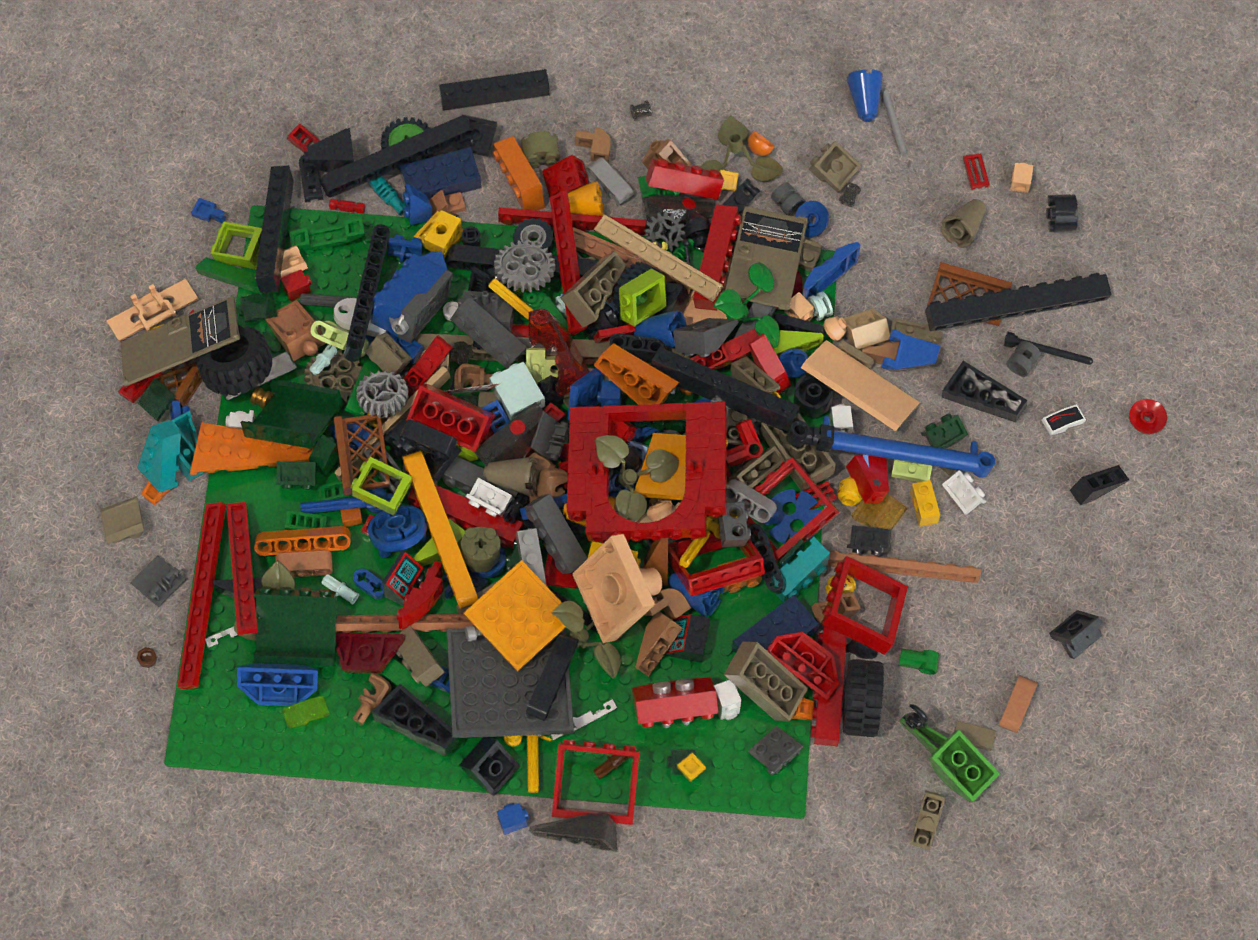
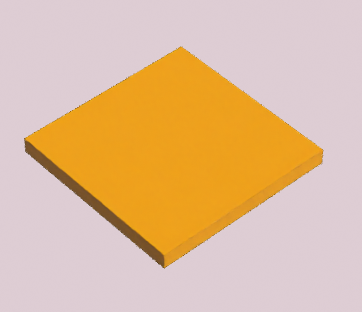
[634,433,728,500]
[463,560,566,672]

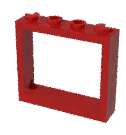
[746,458,840,563]
[668,531,765,596]
[822,556,908,655]
[552,739,640,825]

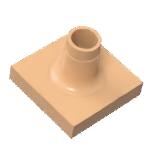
[573,534,662,643]

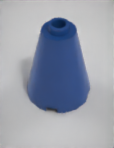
[847,69,883,122]
[633,311,687,348]
[668,573,724,617]

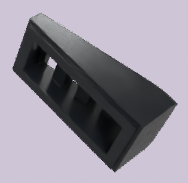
[468,267,490,293]

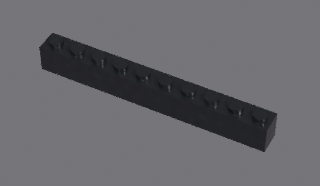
[925,273,1112,332]

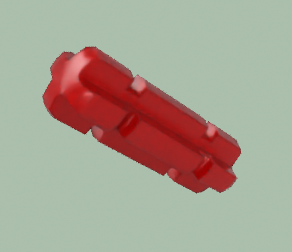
[329,199,365,214]

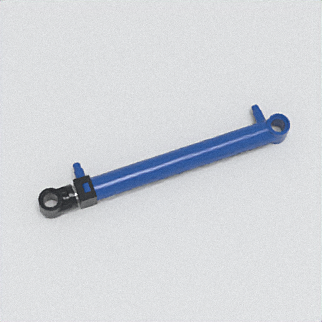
[786,416,995,478]

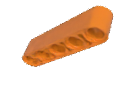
[254,526,351,556]

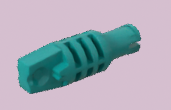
[368,177,405,215]

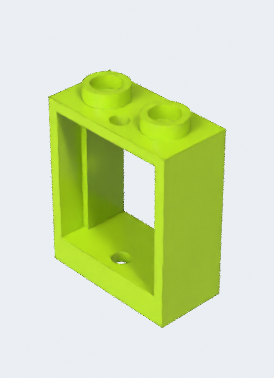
[210,221,262,269]
[619,269,666,326]
[351,457,412,516]

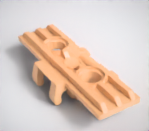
[107,279,199,342]

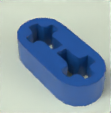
[353,569,384,599]

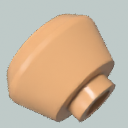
[823,316,848,341]
[647,501,672,522]

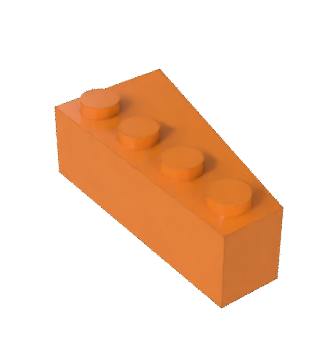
[492,136,545,211]
[594,343,679,405]

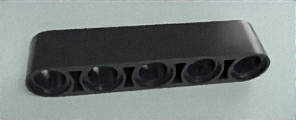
[526,633,579,721]

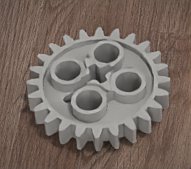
[494,240,555,292]

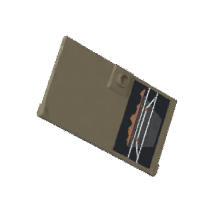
[725,206,808,310]
[121,296,240,387]

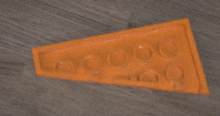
[190,422,316,475]

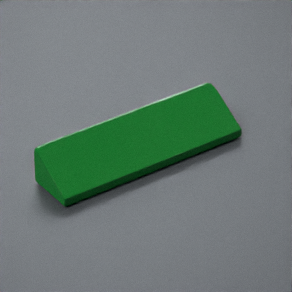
[195,257,264,295]

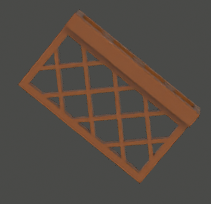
[927,262,1012,327]
[146,361,203,408]
[334,414,390,495]

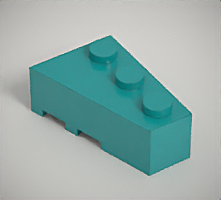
[171,410,205,482]
[137,420,181,493]
[772,537,830,602]

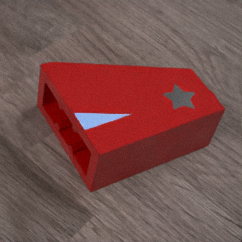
[846,455,889,504]

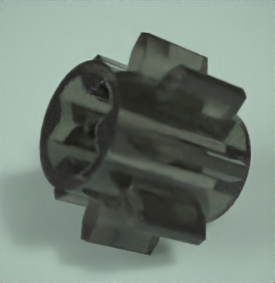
[450,341,473,365]

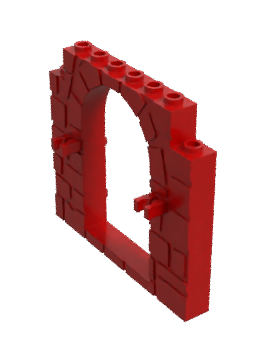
[567,402,727,542]

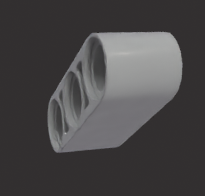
[586,157,634,206]
[726,479,777,523]

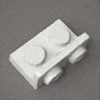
[942,470,987,515]

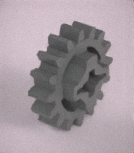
[644,211,685,251]

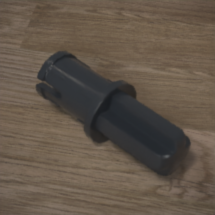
[503,493,529,523]

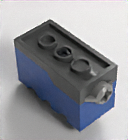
[371,254,453,343]

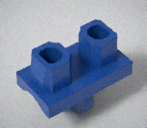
[388,235,422,263]

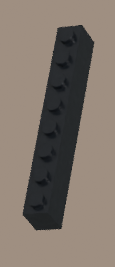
[255,165,294,293]
[651,347,800,433]

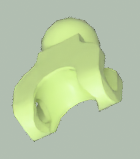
[311,321,369,358]

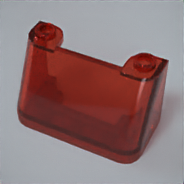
[529,308,590,396]

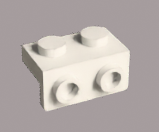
[465,478,513,517]

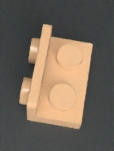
[280,245,307,279]

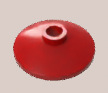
[1129,399,1167,434]

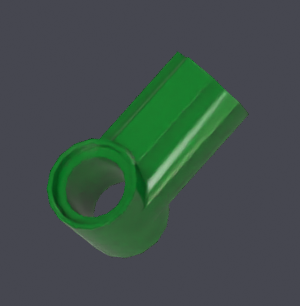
[898,648,939,675]

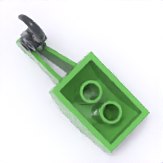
[899,704,1000,802]

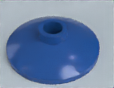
[795,201,829,237]

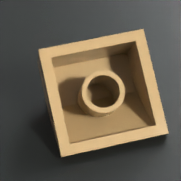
[843,308,890,351]

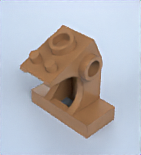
[642,139,692,169]

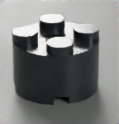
[1046,194,1078,232]
[794,374,833,418]
[383,419,423,461]

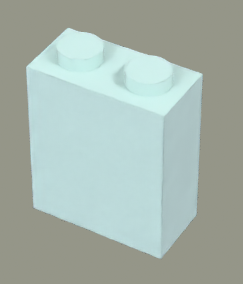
[489,362,545,422]

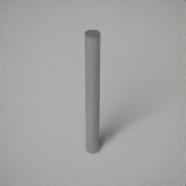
[881,90,907,155]

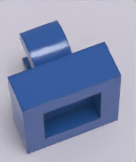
[170,401,190,420]

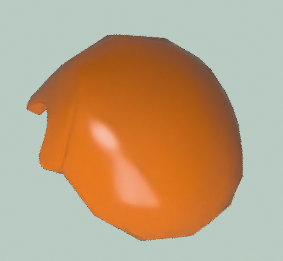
[747,131,774,156]

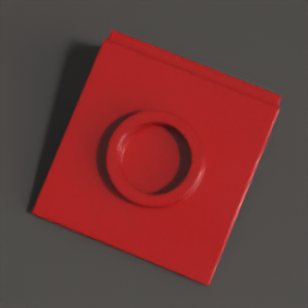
[544,553,578,589]

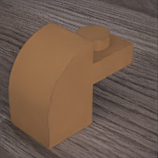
[575,127,611,163]
[644,589,691,619]
[811,592,861,624]

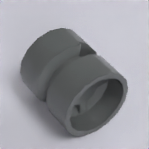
[771,182,805,216]
[1006,341,1041,377]

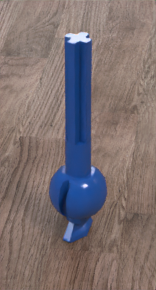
[300,488,394,513]

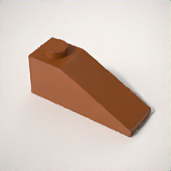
[640,538,668,585]

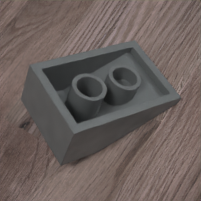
[673,318,738,357]

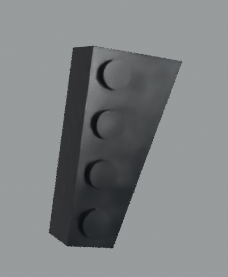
[942,361,1027,423]
[372,684,459,757]

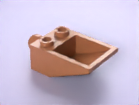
[264,300,326,361]

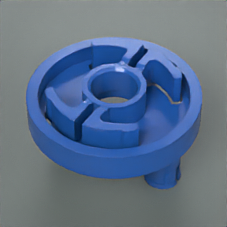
[368,505,427,558]

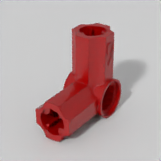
[727,418,763,467]

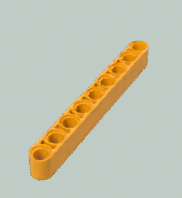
[402,451,478,609]

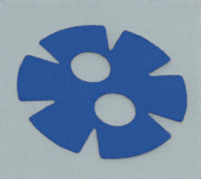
[765,489,821,543]

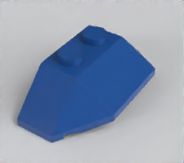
[237,663,318,706]

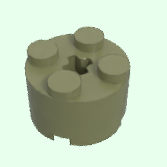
[521,131,560,169]
[461,527,500,573]

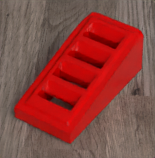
[287,123,320,152]

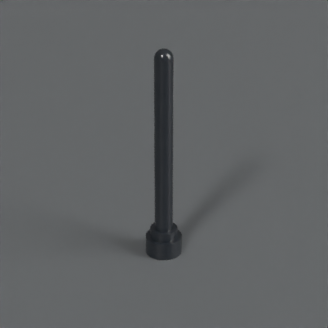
[1003,331,1093,365]

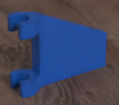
[881,330,941,370]

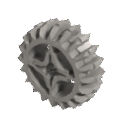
[356,369,409,418]

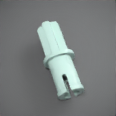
[310,345,337,375]
[321,575,359,604]

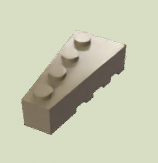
[560,251,626,327]

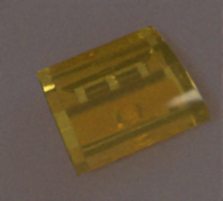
[851,494,907,530]

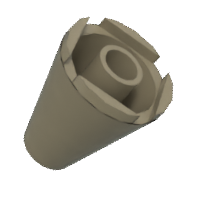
[940,199,986,247]
[483,457,539,496]

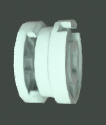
[808,291,833,321]

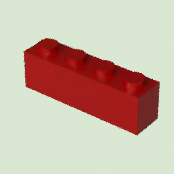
[645,158,724,200]

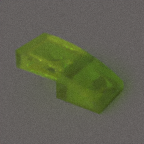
[282,696,330,728]

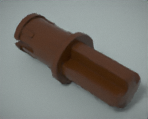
[593,747,631,779]

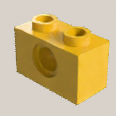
[423,210,462,257]
[910,480,940,527]

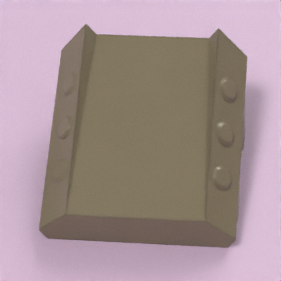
[101,496,144,544]

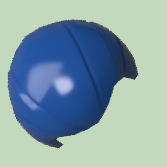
[779,349,809,378]

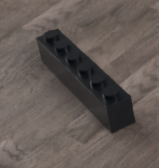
[439,69,549,111]

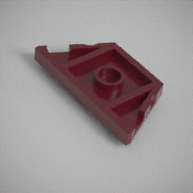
[336,632,405,673]

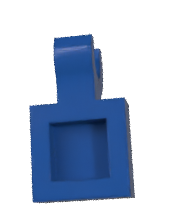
[191,198,227,223]

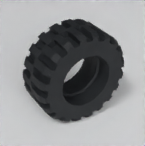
[195,325,273,396]
[842,659,884,738]

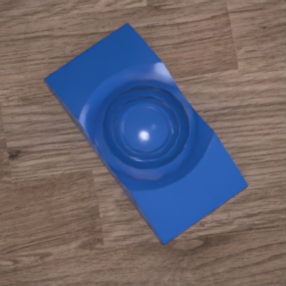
[803,242,861,300]

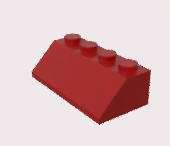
[406,383,495,452]

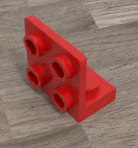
[542,154,589,198]

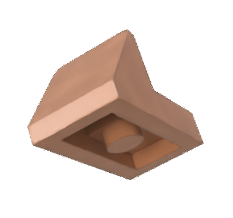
[429,190,466,216]

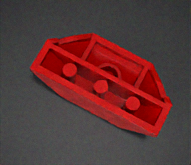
[766,631,839,700]

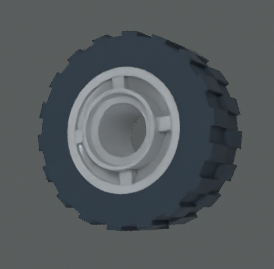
[513,218,554,253]

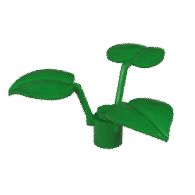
[713,262,780,348]

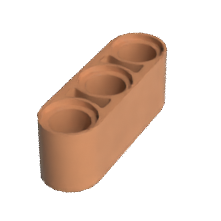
[275,551,333,577]
[999,675,1038,733]

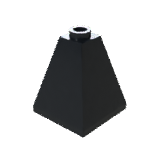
[304,128,354,173]

